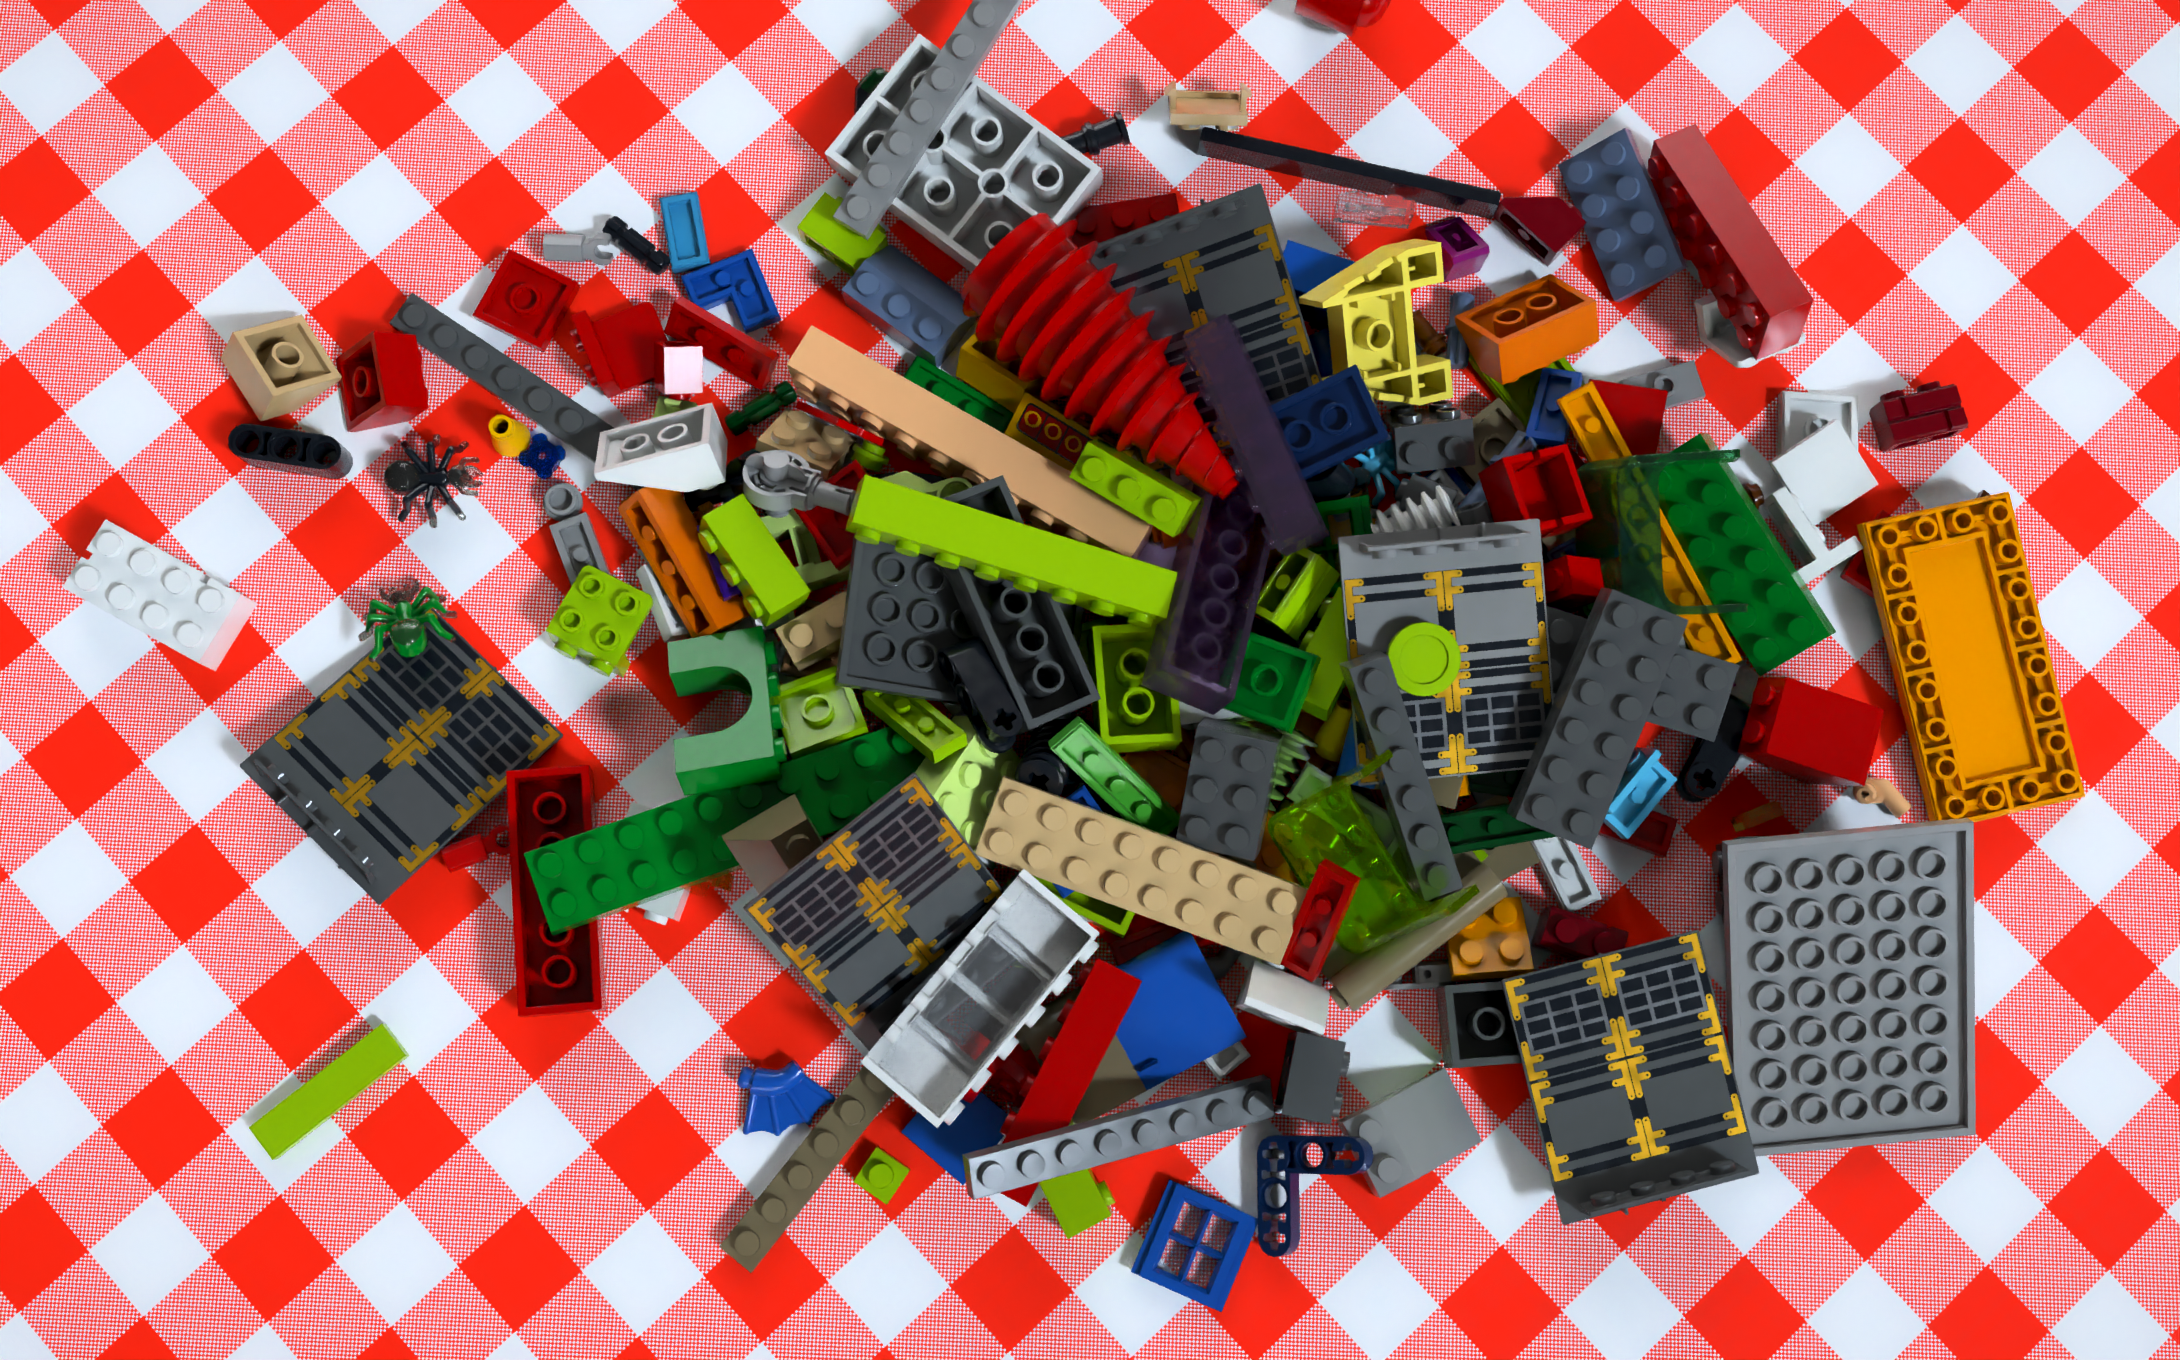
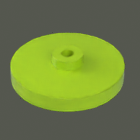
[1386,622,1461,696]

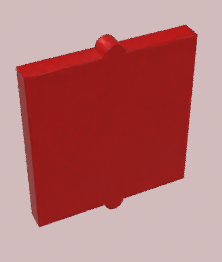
[795,401,885,446]

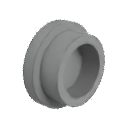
[543,483,583,522]

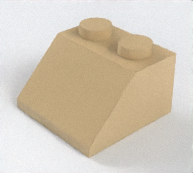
[220,314,342,422]

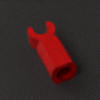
[441,823,510,873]

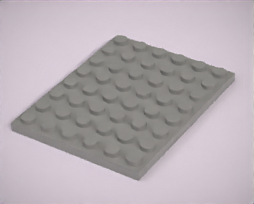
[1722,818,1976,1156]

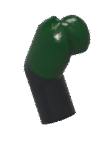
[854,68,888,115]

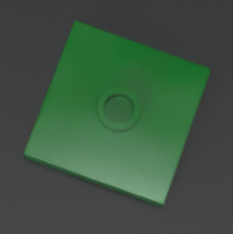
[1215,630,1321,734]

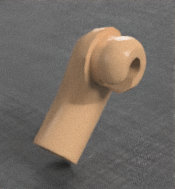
[1852,778,1912,818]

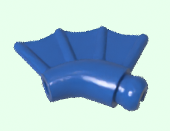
[737,1060,836,1136]

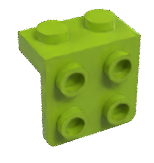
[546,565,653,678]

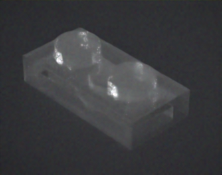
[1333,191,1415,229]

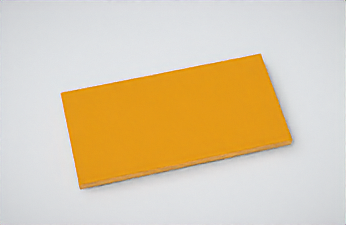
[1857,491,2085,822]

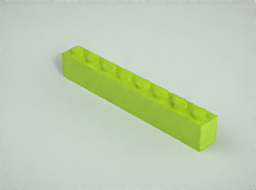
[845,474,1178,628]

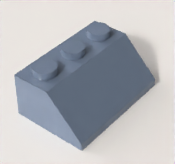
[841,244,979,368]

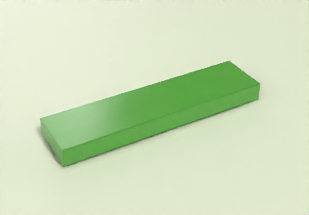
[1048,716,1180,835]

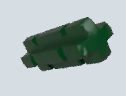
[724,381,797,436]

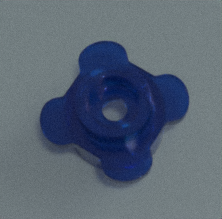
[519,433,566,479]

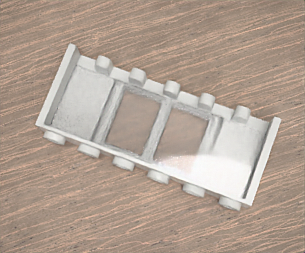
[860,869,1100,1128]

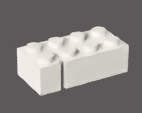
[62,519,257,671]

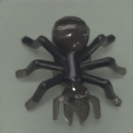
[384,434,484,528]

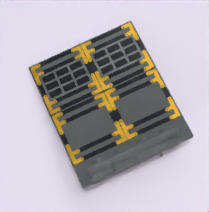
[1091,183,1322,472]
[240,608,563,905]
[743,773,1025,1051]
[1501,930,1759,1225]

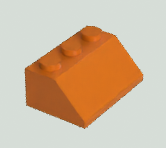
[1454,274,1599,385]

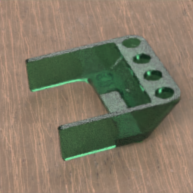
[1575,449,1747,617]

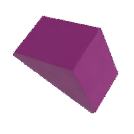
[1425,217,1490,283]

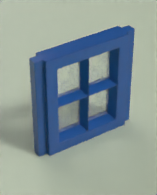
[1131,1179,1258,1312]

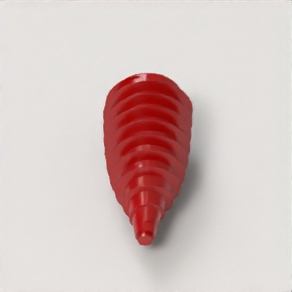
[961,213,1240,500]

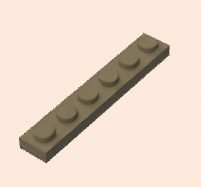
[719,1066,895,1273]

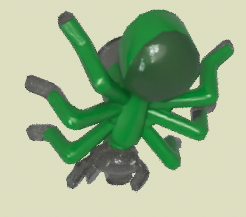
[358,579,458,663]

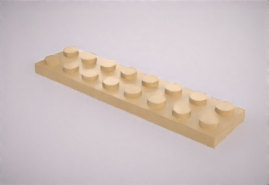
[974,775,1308,966]

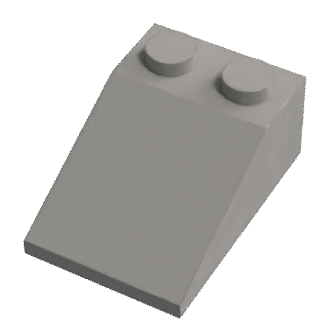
[1337,1067,1482,1198]

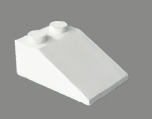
[594,402,728,492]
[1234,959,1330,1036]

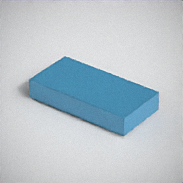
[659,191,711,274]

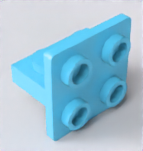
[1604,747,1677,839]

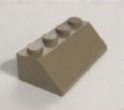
[722,794,824,894]

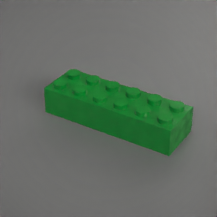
[1641,433,1836,677]

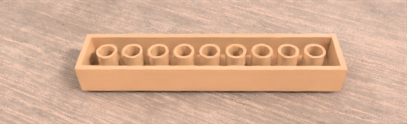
[787,325,1153,560]

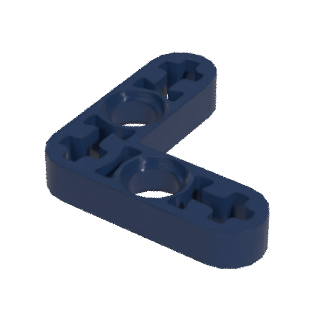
[1257,1135,1374,1257]

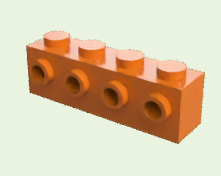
[617,487,750,638]

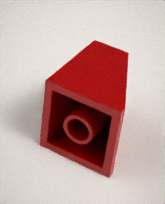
[1738,677,1885,786]

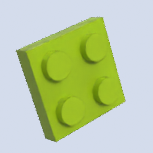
[774,665,869,760]

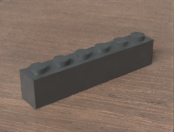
[1339,650,1463,901]

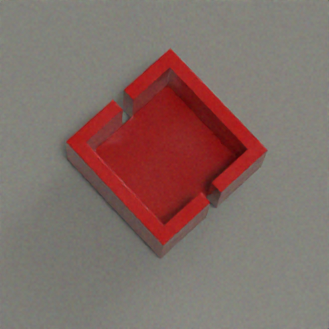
[1478,444,1593,539]

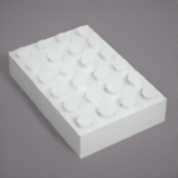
[825,34,1103,273]

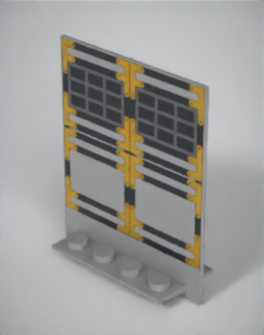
[1338,519,1554,786]

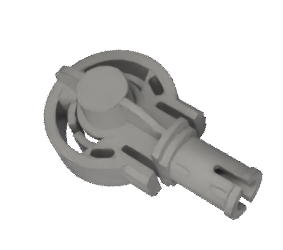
[742,450,856,518]

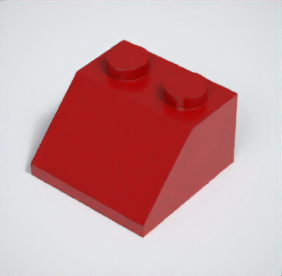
[335,331,429,432]

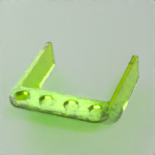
[1268,749,1480,954]

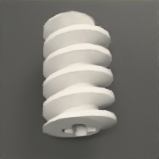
[1371,485,1461,534]

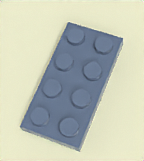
[1558,128,1688,302]

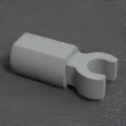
[542,233,614,265]

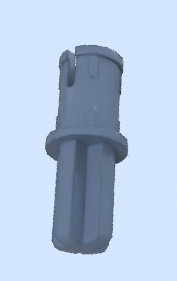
[1444,292,1475,370]

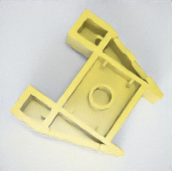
[1299,239,1453,406]

